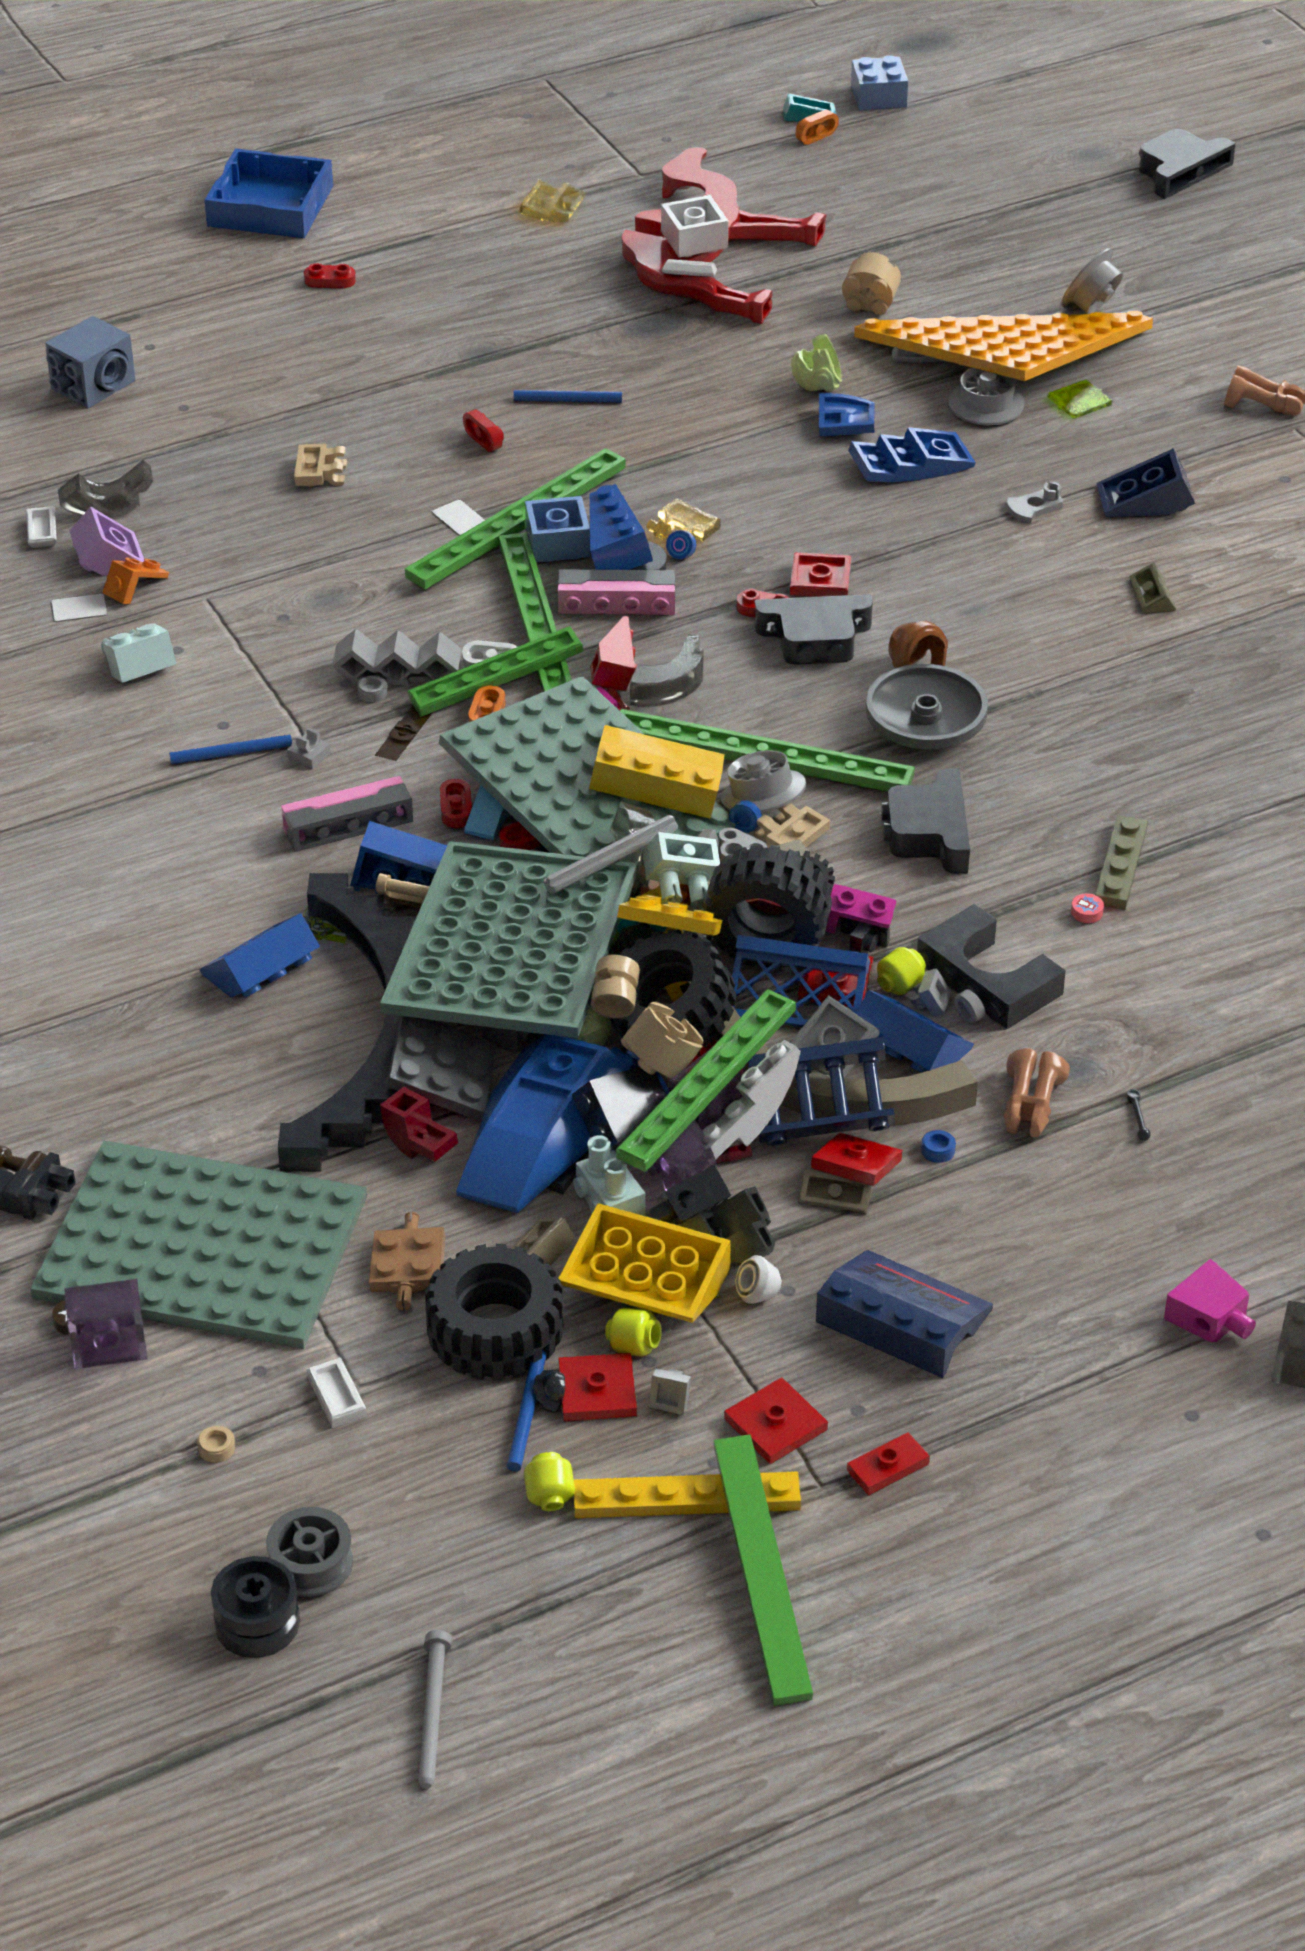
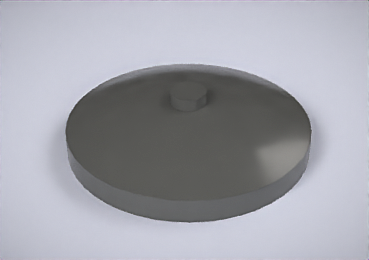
[866,664,988,749]

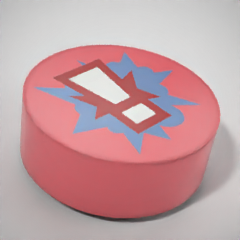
[1071,894,1104,923]

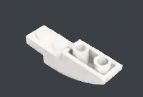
[694,1040,801,1161]

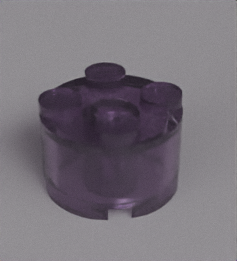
[647,1121,716,1190]

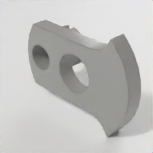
[1007,481,1063,524]

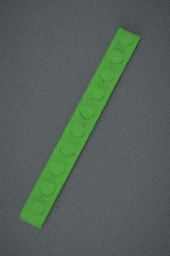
[405,448,626,590]
[499,532,572,692]
[620,709,915,791]

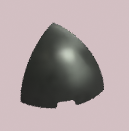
[678,1186,775,1263]

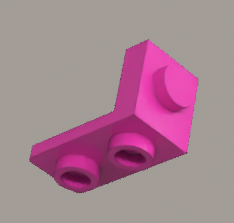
[825,884,896,934]

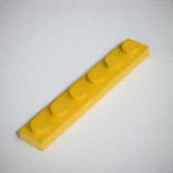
[574,1471,801,1519]

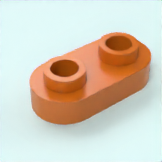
[795,110,839,145]
[468,686,506,722]

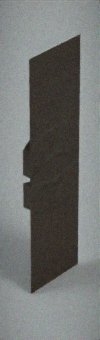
[375,705,433,761]

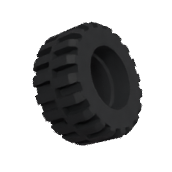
[703,844,832,968]
[609,930,736,1047]
[425,1244,564,1381]

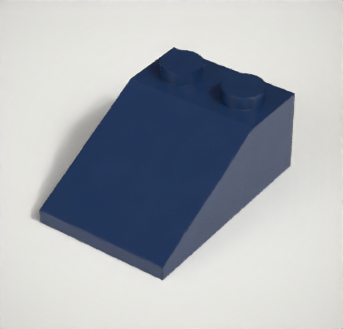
[1096,448,1195,517]

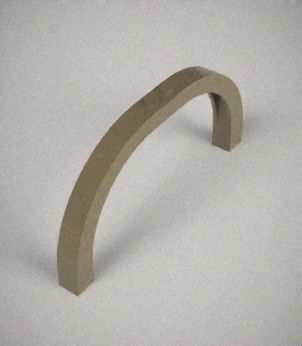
[680,839,978,1126]

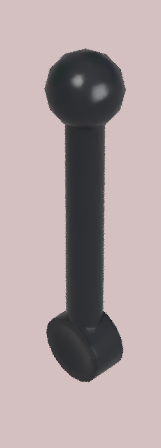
[1127,1089,1151,1141]

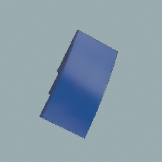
[848,427,976,482]

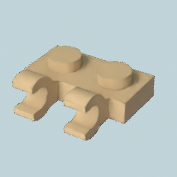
[294,444,347,487]
[754,803,830,847]

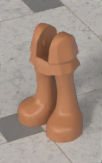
[1224,365,1305,416]
[1004,1048,1070,1137]

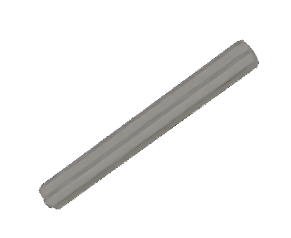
[543,815,678,894]

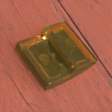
[519,179,587,222]

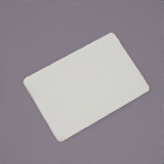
[432,500,485,535]
[52,594,107,621]

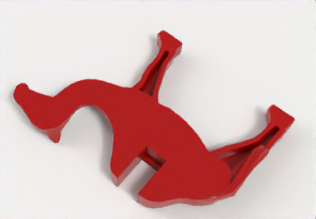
[622,147,826,324]

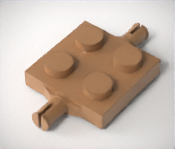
[369,1212,446,1310]

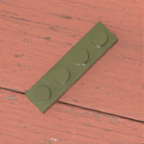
[1095,815,1148,910]

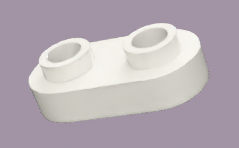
[462,640,517,667]

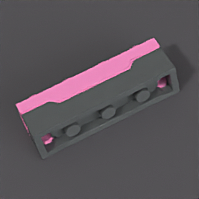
[558,569,675,615]
[281,776,413,852]

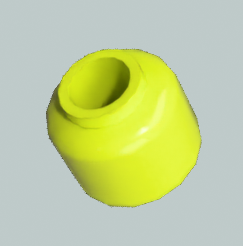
[877,947,926,995]
[605,1308,662,1357]
[524,1452,575,1511]

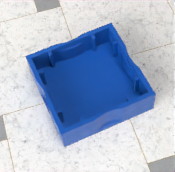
[204,148,333,238]

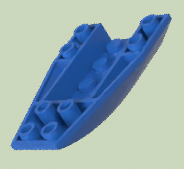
[456,1034,629,1213]

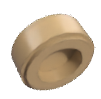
[197,1426,235,1463]

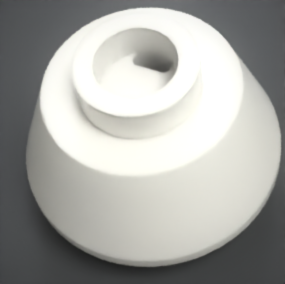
[735,1255,782,1304]

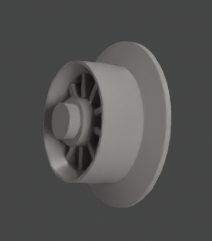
[1061,248,1123,314]
[948,368,1024,425]
[721,750,806,813]

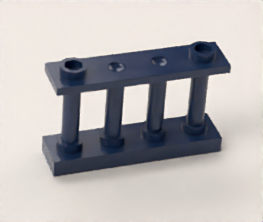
[748,1037,895,1146]

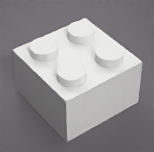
[661,195,728,257]

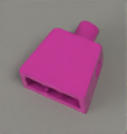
[1164,1259,1256,1343]

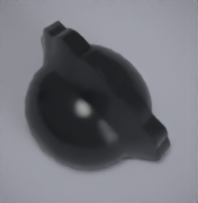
[532,1370,565,1413]

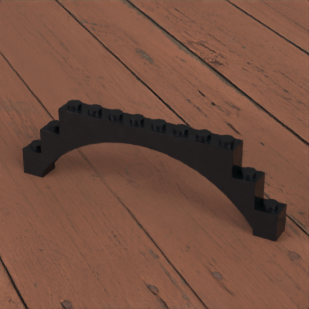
[278,873,416,1172]

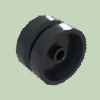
[210,1556,300,1658]

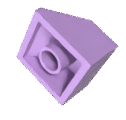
[69,507,144,576]

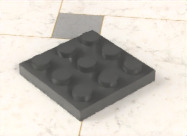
[385,1016,497,1121]

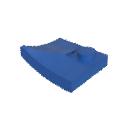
[819,393,875,436]

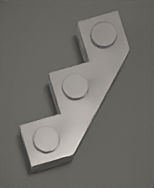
[332,629,461,686]

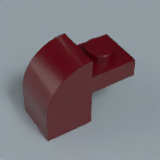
[380,1087,458,1162]

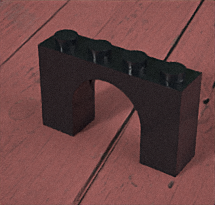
[917,904,1066,1029]

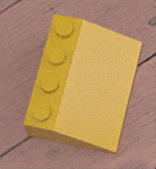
[589,725,724,819]
[558,1203,731,1323]

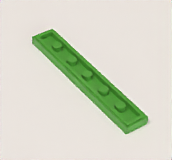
[408,626,584,717]

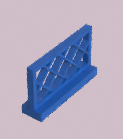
[732,935,870,1027]

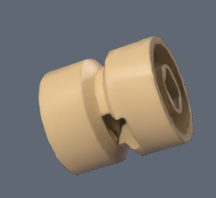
[591,955,640,1018]

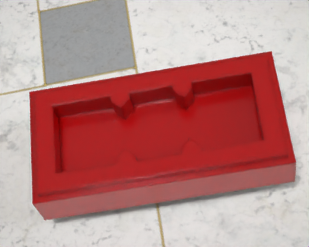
[847,1432,930,1496]

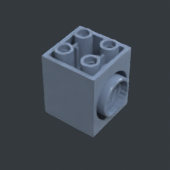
[45,316,136,408]

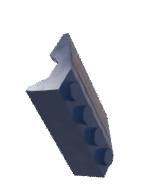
[816,1250,993,1378]

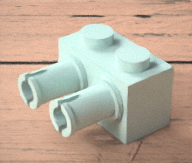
[101,624,177,683]
[642,832,720,910]
[573,1136,645,1216]

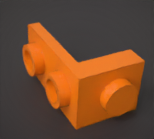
[102,558,169,604]

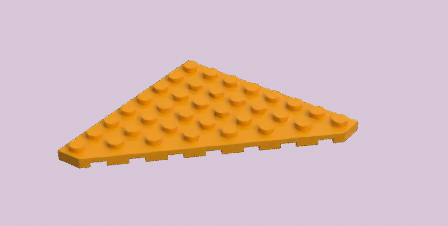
[854,311,1153,381]

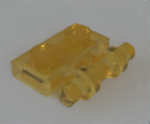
[646,498,721,547]

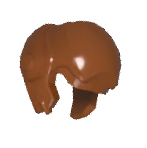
[888,621,948,668]

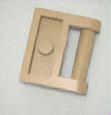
[376,873,430,909]

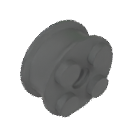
[266,1507,353,1598]

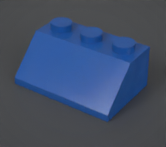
[199,913,320,998]
[856,990,974,1073]

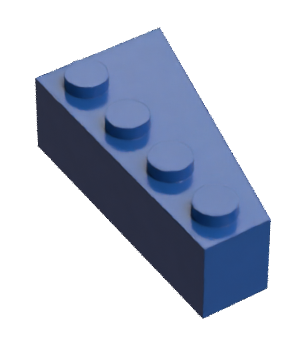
[589,484,653,570]
[350,821,447,894]

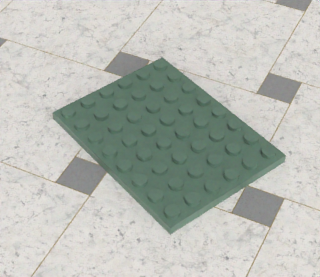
[438,676,739,878]
[380,841,637,1038]
[30,1140,367,1349]

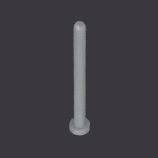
[418,1630,452,1789]

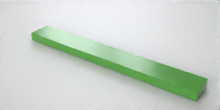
[616,989,796,1172]
[714,1434,813,1706]

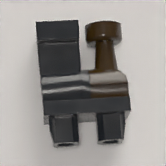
[0,1145,76,1220]

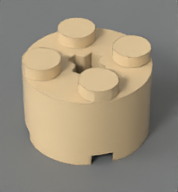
[842,252,901,315]
[621,1002,703,1081]

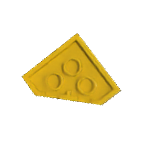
[617,894,722,936]

